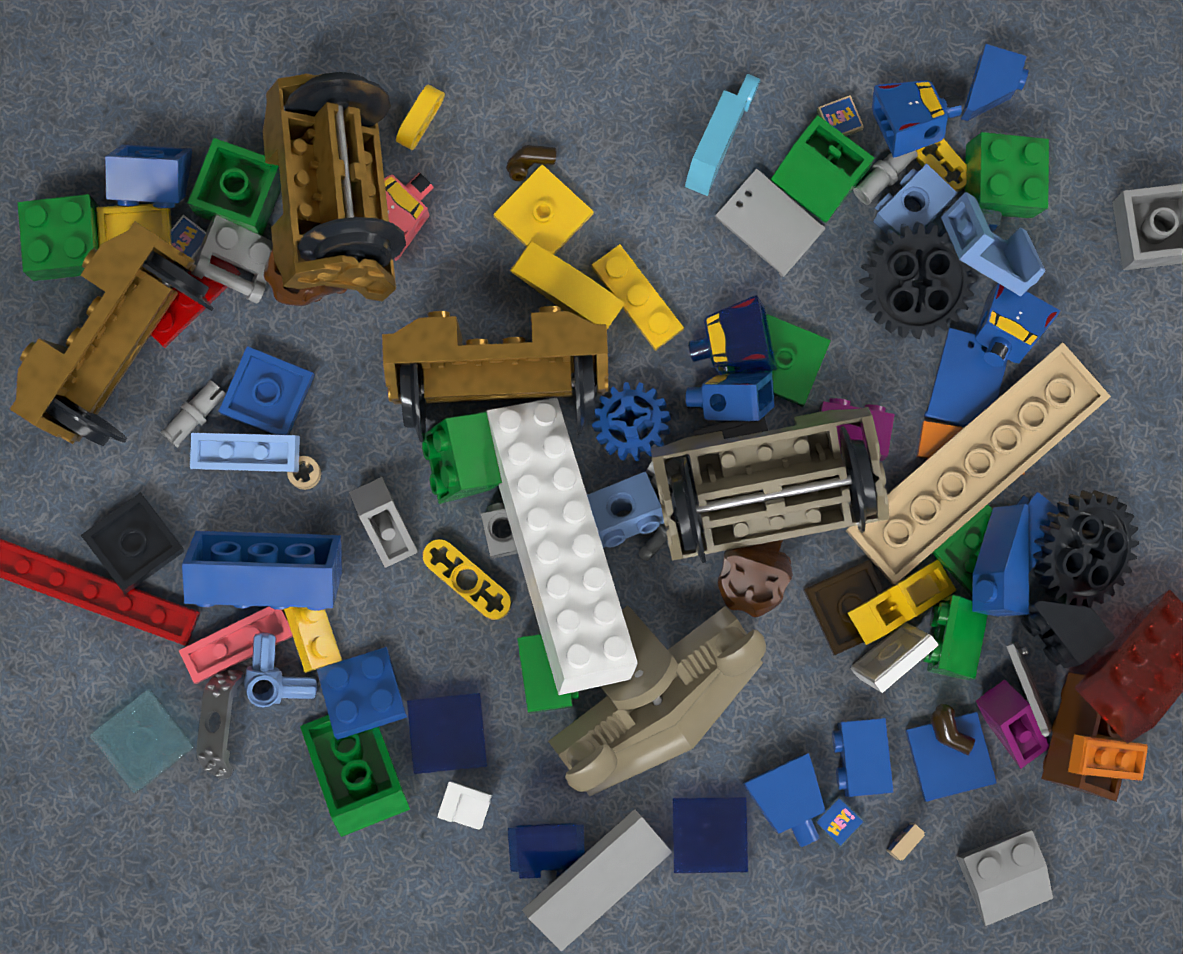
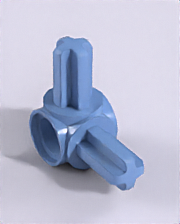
[244,633,317,708]

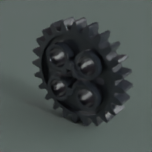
[859,221,977,339]
[1033,490,1139,608]

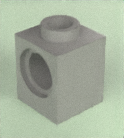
[481,503,518,559]

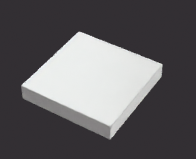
[850,622,938,693]

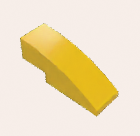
[510,241,625,329]
[848,559,956,645]

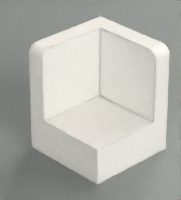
[437,781,492,829]

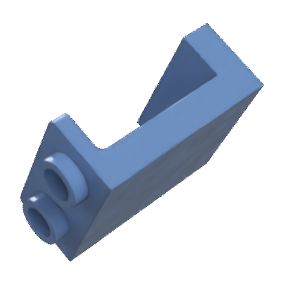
[941,192,1045,296]

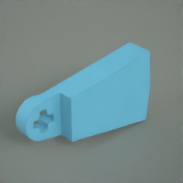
[685,74,761,196]

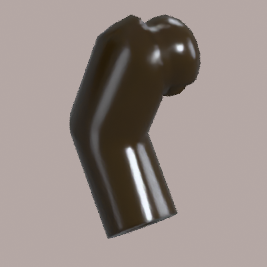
[506,145,556,181]
[931,704,975,756]

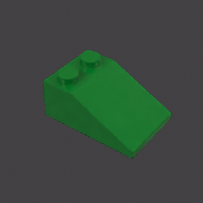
[300,715,410,837]

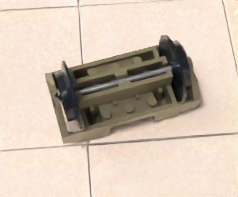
[651,407,889,563]

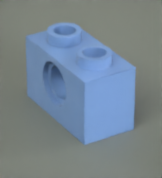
[873,164,957,235]
[587,471,664,548]

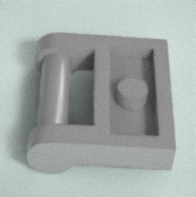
[191,215,273,304]

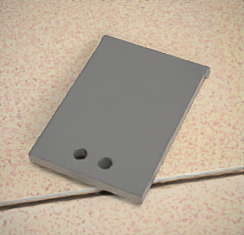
[715,169,825,277]
[1006,641,1052,737]

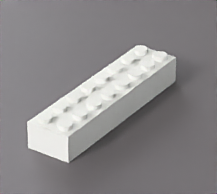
[487,398,638,695]

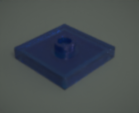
[407,693,488,774]
[672,797,748,873]

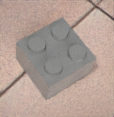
[1112,184,1183,270]

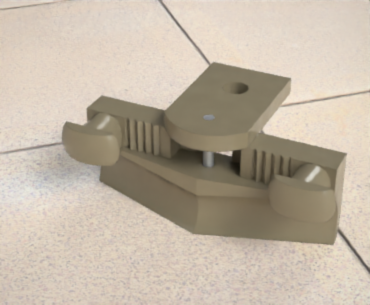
[548,606,766,796]

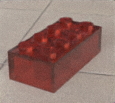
[1075,589,1183,744]

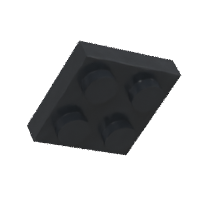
[81,492,185,594]

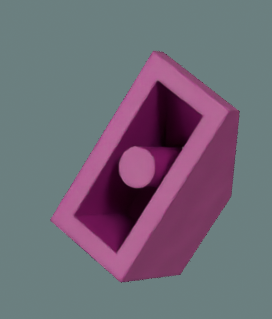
[976,680,1049,769]

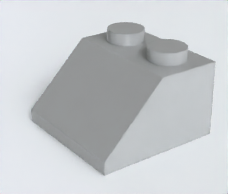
[956,829,1053,926]

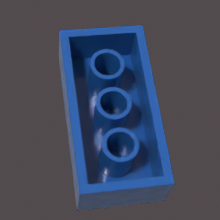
[182,531,342,611]

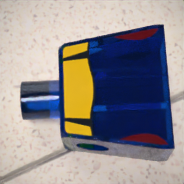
[688,295,777,374]

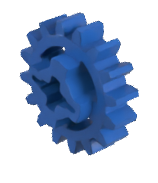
[592,382,671,461]

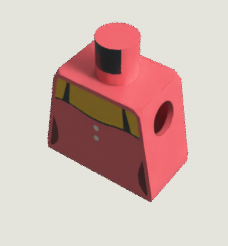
[384,173,434,261]

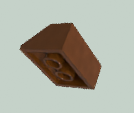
[1041,672,1143,802]

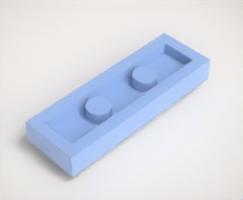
[190,433,300,472]

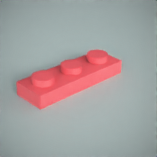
[179,606,293,684]

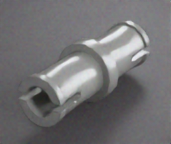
[853,150,918,205]
[160,380,226,448]

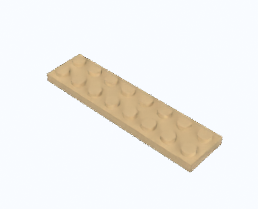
[845,343,1111,585]

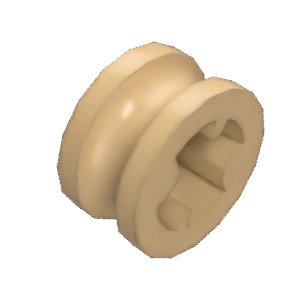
[287,456,321,490]

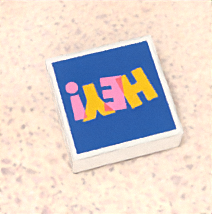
[171,215,206,260]

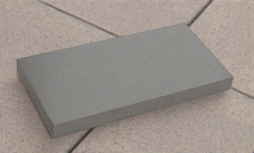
[522,810,672,952]

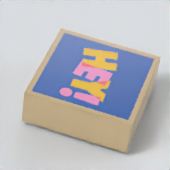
[817,95,864,136]
[886,823,925,861]

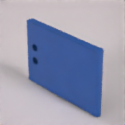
[924,328,1008,428]

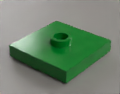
[740,313,831,407]

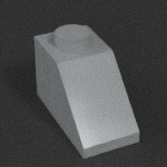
[349,477,418,568]

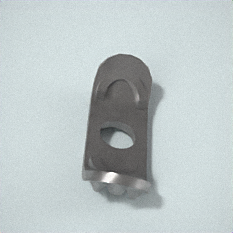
[196,670,245,779]

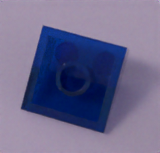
[508,822,585,879]

